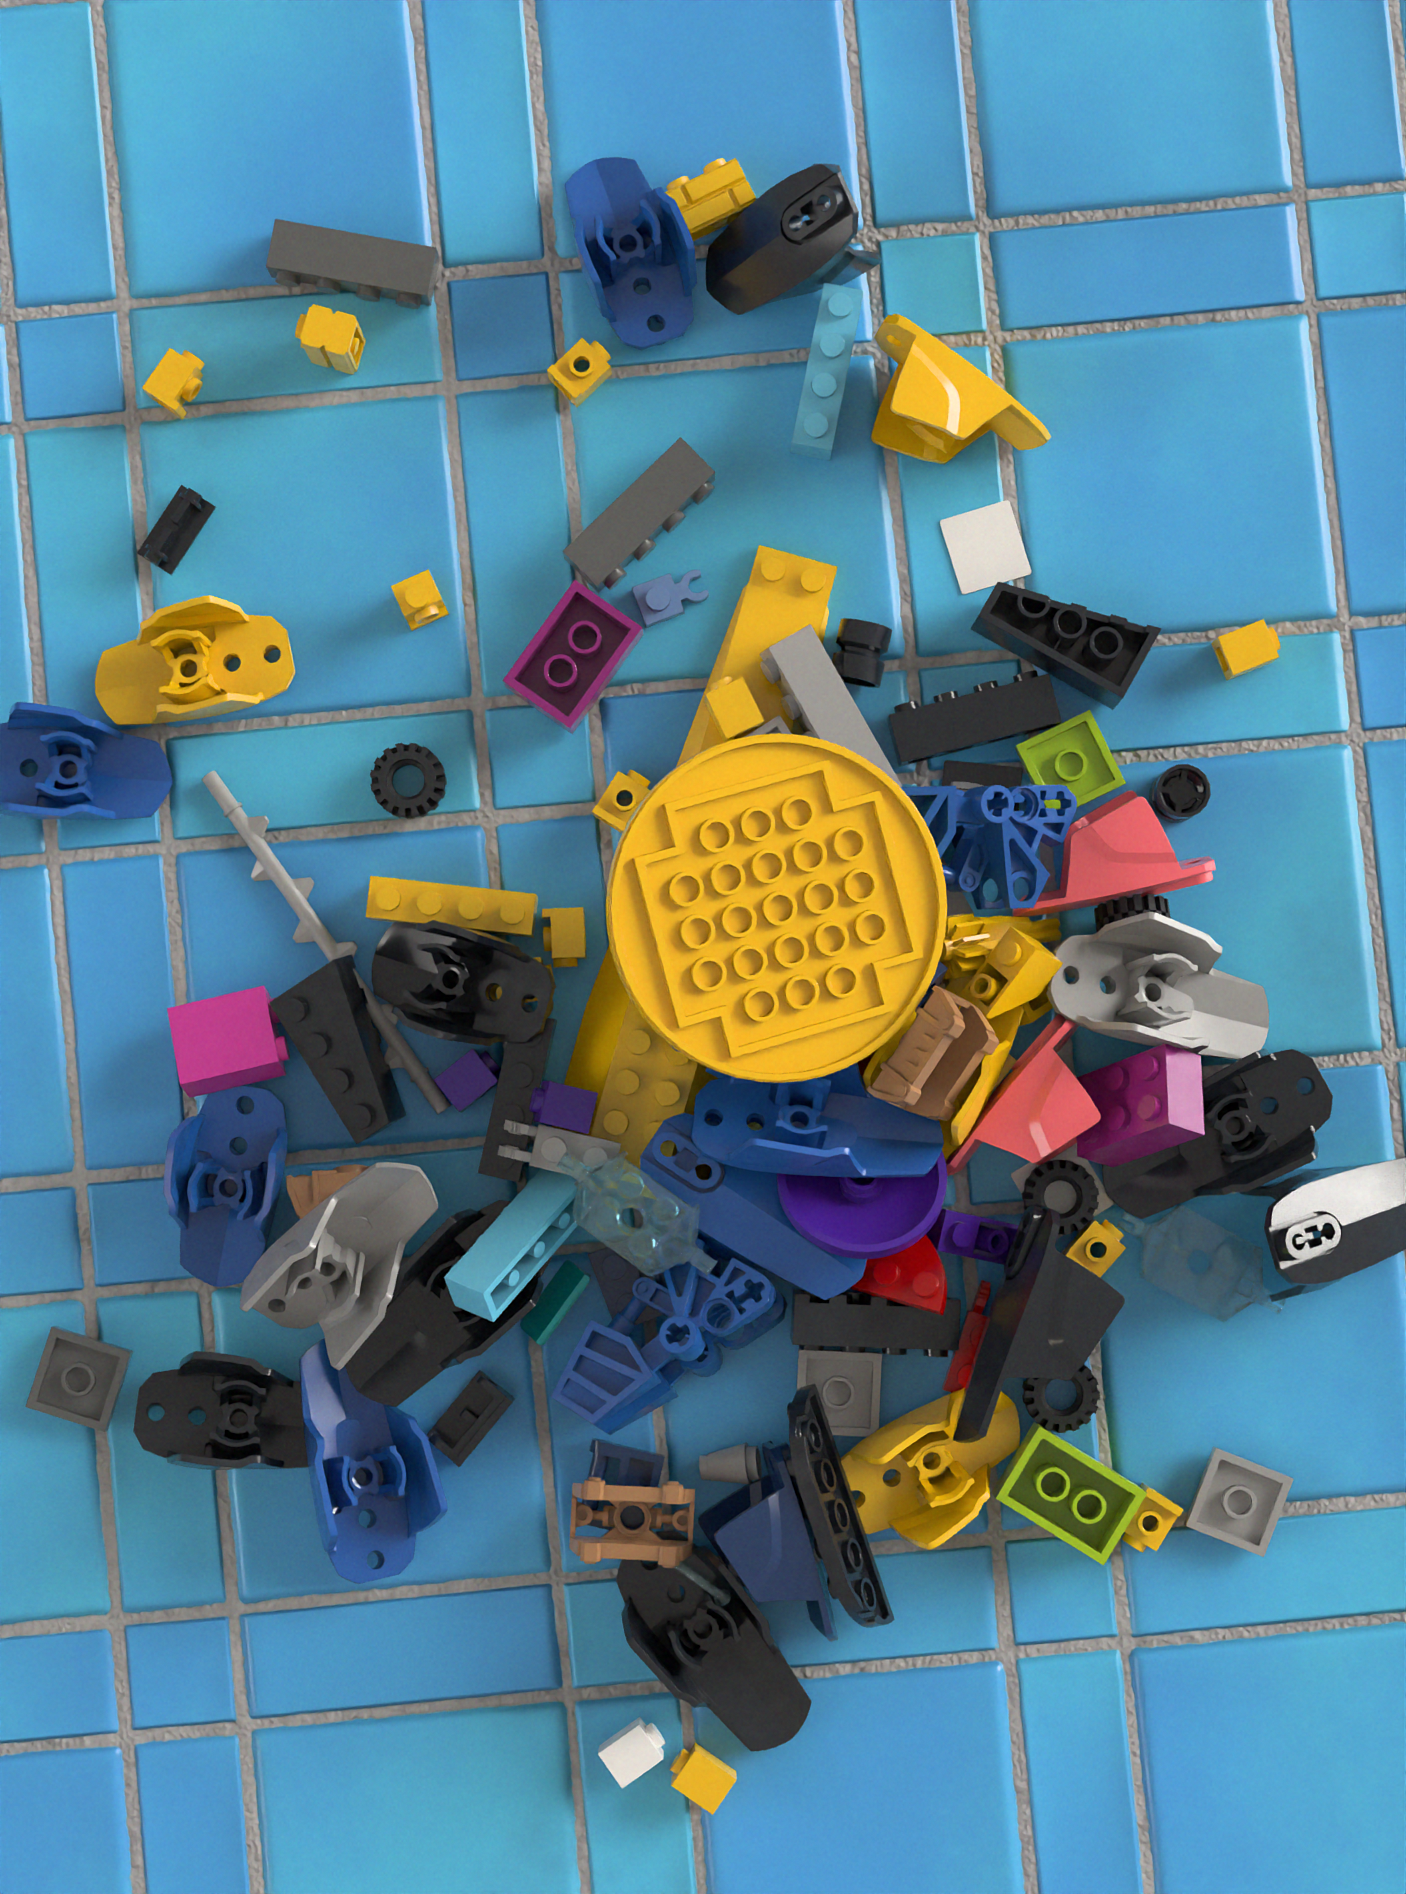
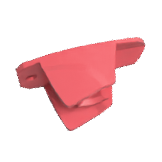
[1012,790,1216,917]
[946,1014,1101,1176]

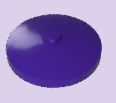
[776,1151,947,1259]

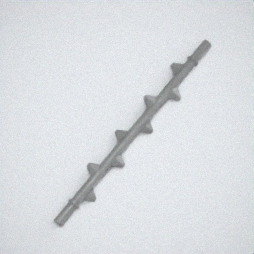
[202,770,451,1115]

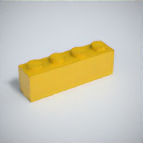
[366,876,538,938]

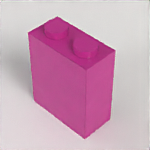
[167,985,290,1098]

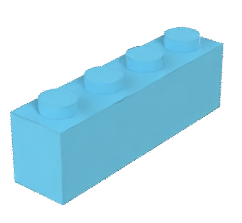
[790,283,864,461]
[444,1168,594,1322]

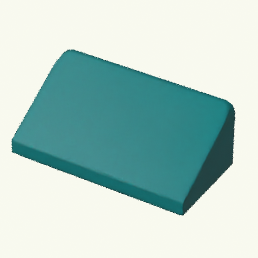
[520,1260,591,1346]

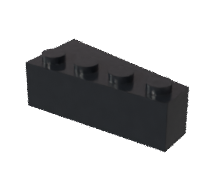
[971,582,1161,710]
[269,954,406,1144]
[790,1289,961,1357]

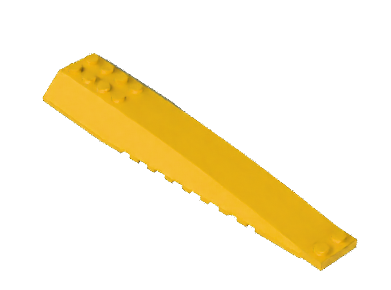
[552,545,838,1199]

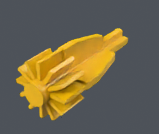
[939,913,1062,979]

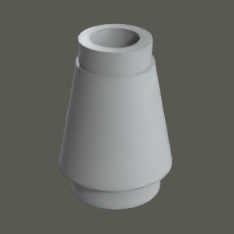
[699,1442,762,1484]

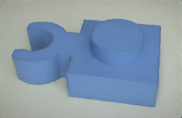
[632,570,709,628]

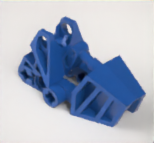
[900,785,1077,910]
[551,1226,788,1435]

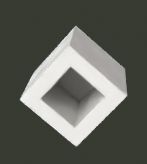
[598,1717,666,1789]

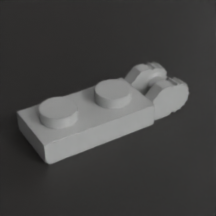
[497,1120,621,1185]

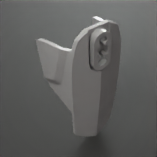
[1046,912,1269,1060]
[240,1162,438,1370]

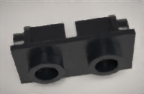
[137,485,216,575]

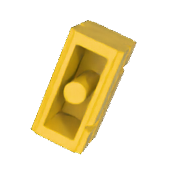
[664,158,756,242]
[295,304,366,375]

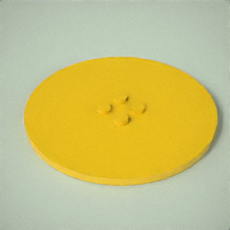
[606,733,947,1083]

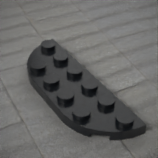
[787,1384,895,1628]

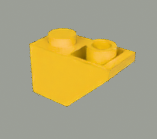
[960,926,1063,1019]

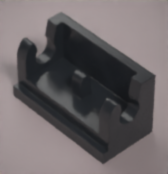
[427,1370,515,1467]

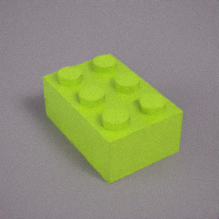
[991,1422,1147,1565]

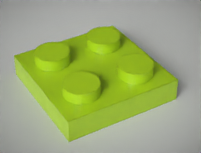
[1014,710,1126,809]

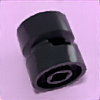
[832,618,892,688]
[1149,764,1211,823]

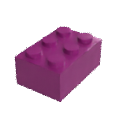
[502,580,643,734]
[1076,1043,1205,1167]

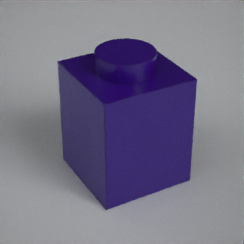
[434,1049,501,1112]
[529,1081,598,1134]

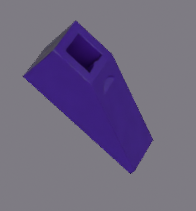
[926,1208,1019,1265]

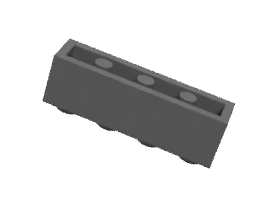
[266,219,440,309]
[563,437,715,593]

